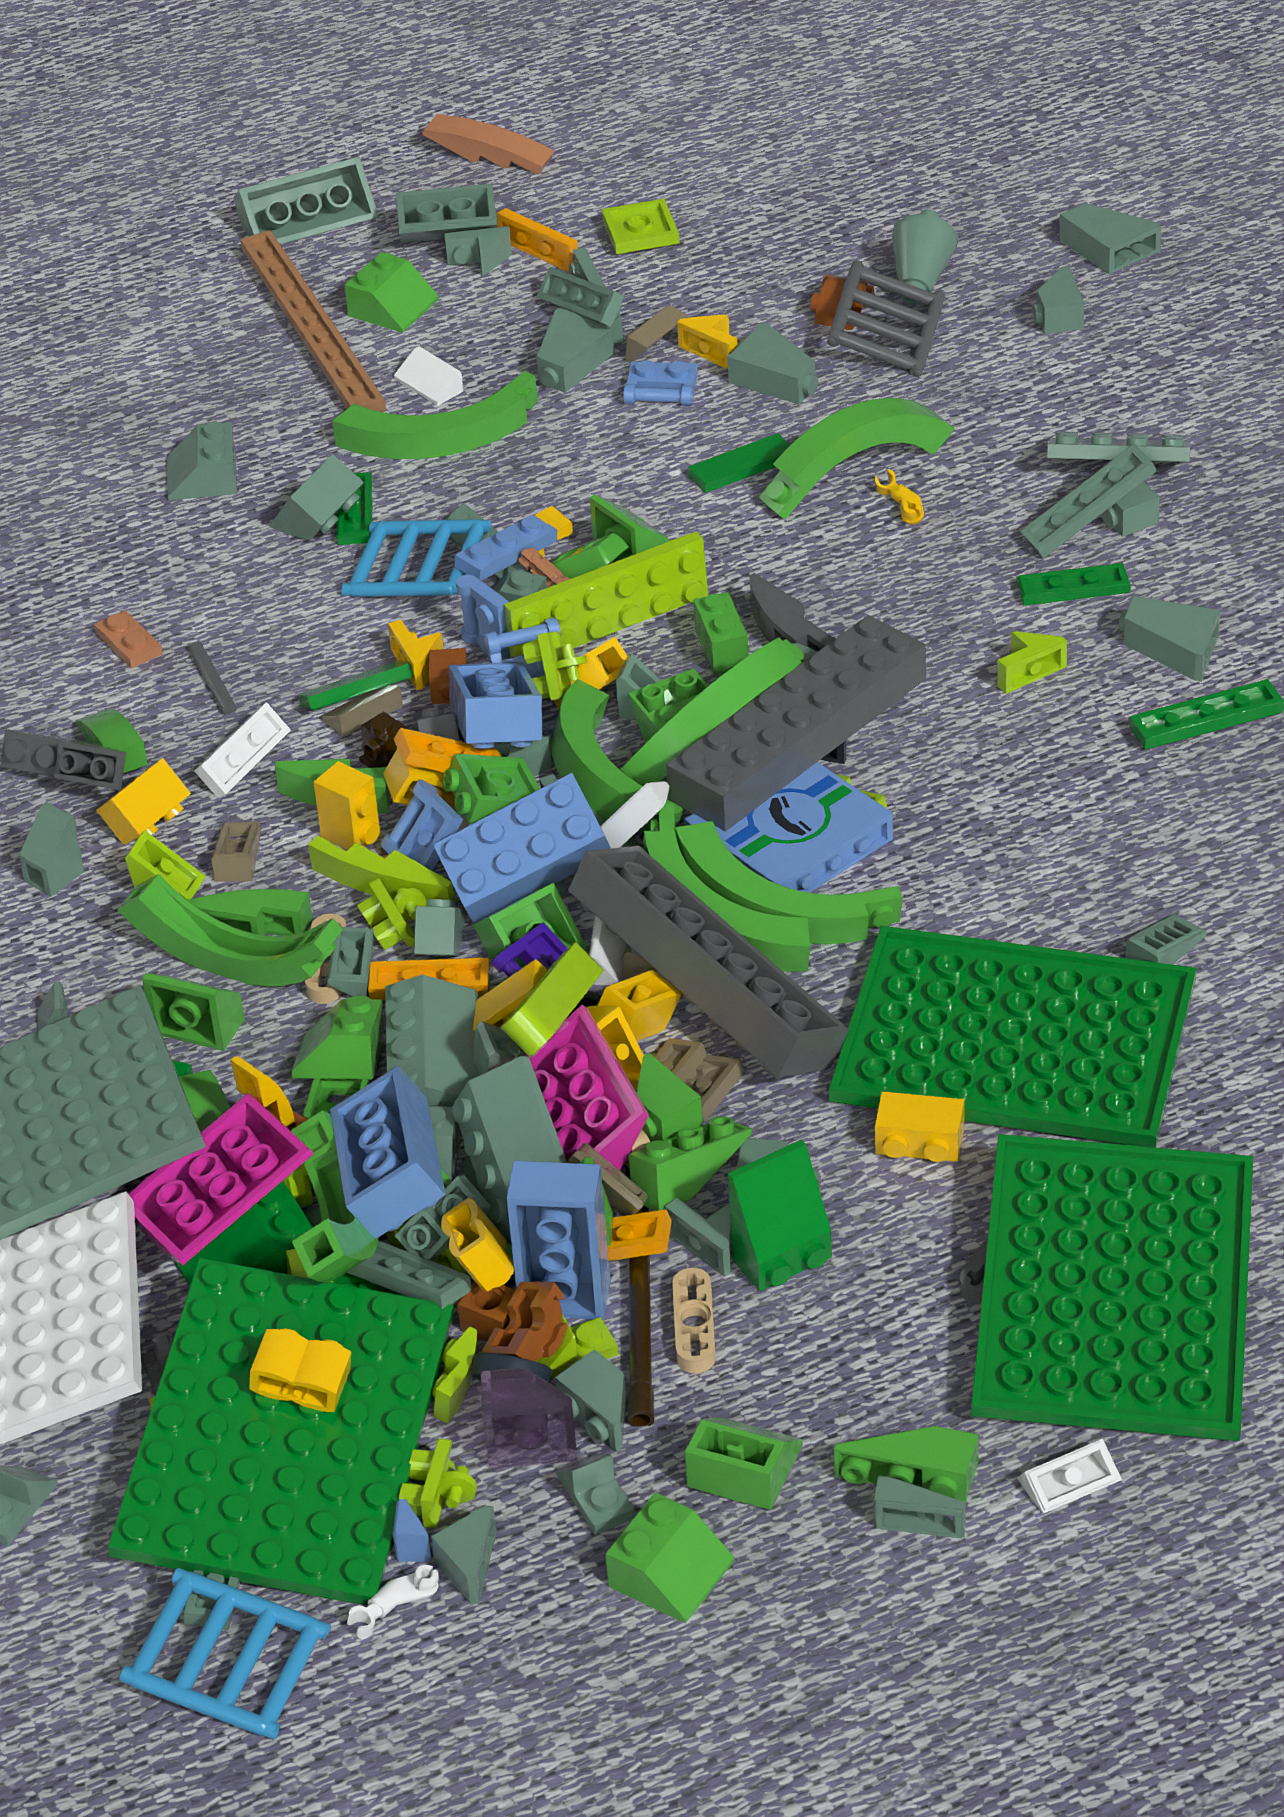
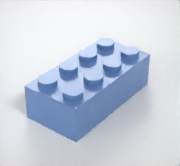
[449,662,542,748]
[433,773,611,924]
[330,1066,446,1239]
[507,1161,611,1320]

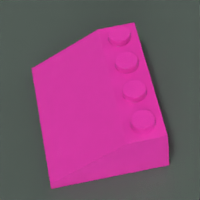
[526,1005,649,1171]
[129,1093,313,1266]

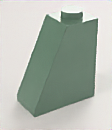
[1059,203,1161,274]
[537,307,614,393]
[728,322,818,405]
[1119,596,1220,682]

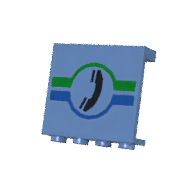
[684,762,893,893]

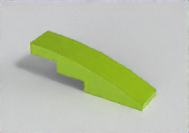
[308,835,455,907]

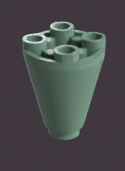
[892,210,959,304]

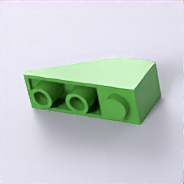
[629,1116,752,1211]
[834,1426,979,1502]

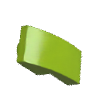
[432,1327,477,1424]

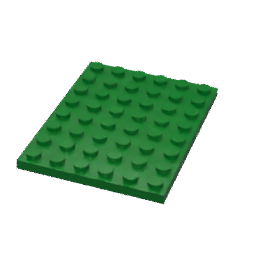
[829,925,1197,1148]
[971,1134,1254,1441]
[108,1258,453,1605]

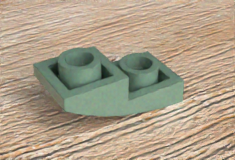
[395,1176,491,1261]

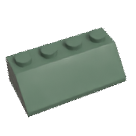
[233,157,379,245]
[385,974,479,1107]
[452,1056,567,1241]

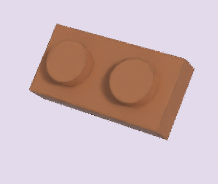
[94,610,163,668]

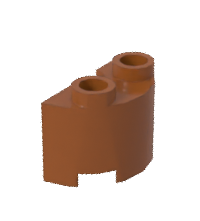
[810,274,875,330]
[481,1282,567,1361]

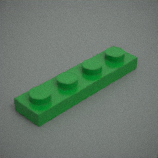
[1130,679,1284,750]

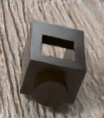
[359,711,408,768]

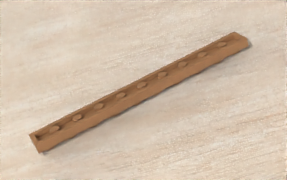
[240,230,386,412]

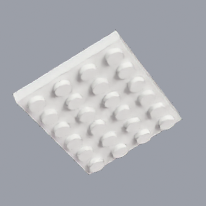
[0,1192,142,1444]

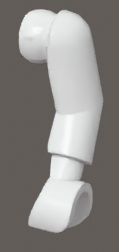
[347,1565,439,1640]

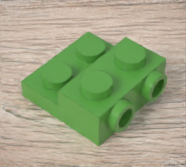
[443,754,540,824]

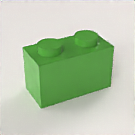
[693,592,749,675]

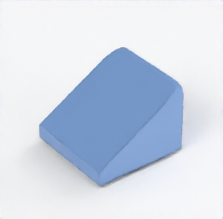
[393,1499,432,1562]

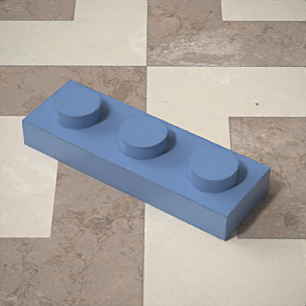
[455,515,557,581]

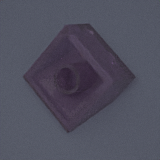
[481,1368,578,1468]

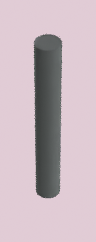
[189,642,237,715]

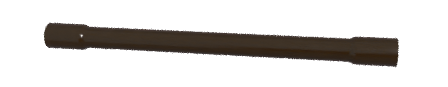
[626,1166,654,1427]

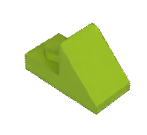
[997,631,1067,694]
[125,830,206,900]
[535,1314,619,1379]

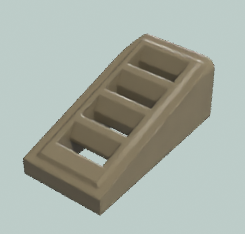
[211,821,261,882]

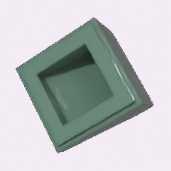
[37,981,67,1030]

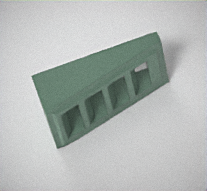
[1126,914,1206,965]
[874,1475,966,1539]

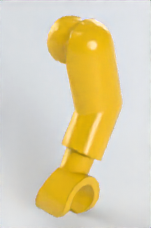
[875,469,924,525]

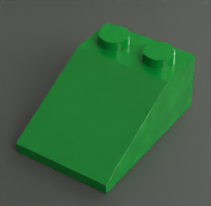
[728,1139,832,1292]
[174,1181,313,1288]

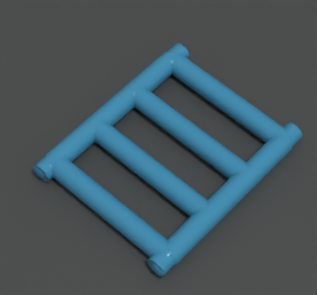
[341,519,492,597]
[119,1568,331,1740]

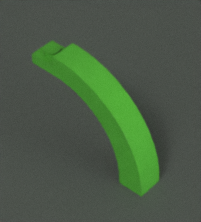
[332,371,538,459]
[759,398,955,519]
[620,637,806,786]
[551,680,684,833]
[643,803,811,972]
[675,821,903,945]
[117,874,343,987]
[291,1110,378,1282]

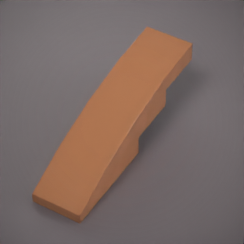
[422,114,555,174]

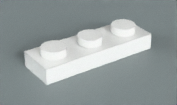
[194,702,291,798]

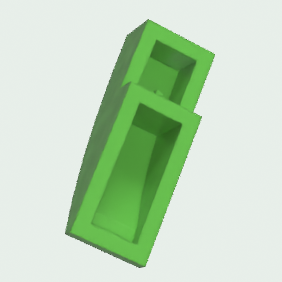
[76,708,148,773]
[275,759,390,814]
[187,889,313,936]

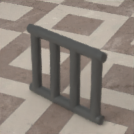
[827,260,945,377]

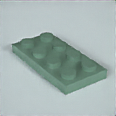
[1047,432,1190,462]

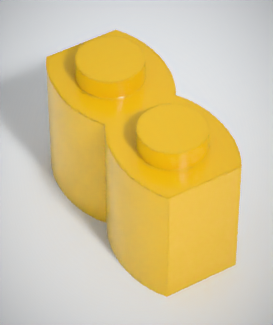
[441,1198,514,1292]
[249,1328,351,1412]

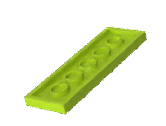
[504,531,708,657]

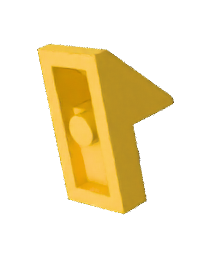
[677,314,738,369]
[388,619,444,691]

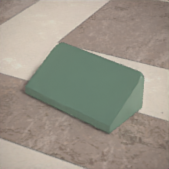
[328,927,374,997]

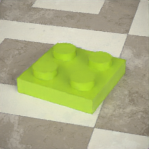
[602,198,680,254]

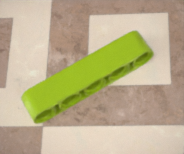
[500,942,604,1057]

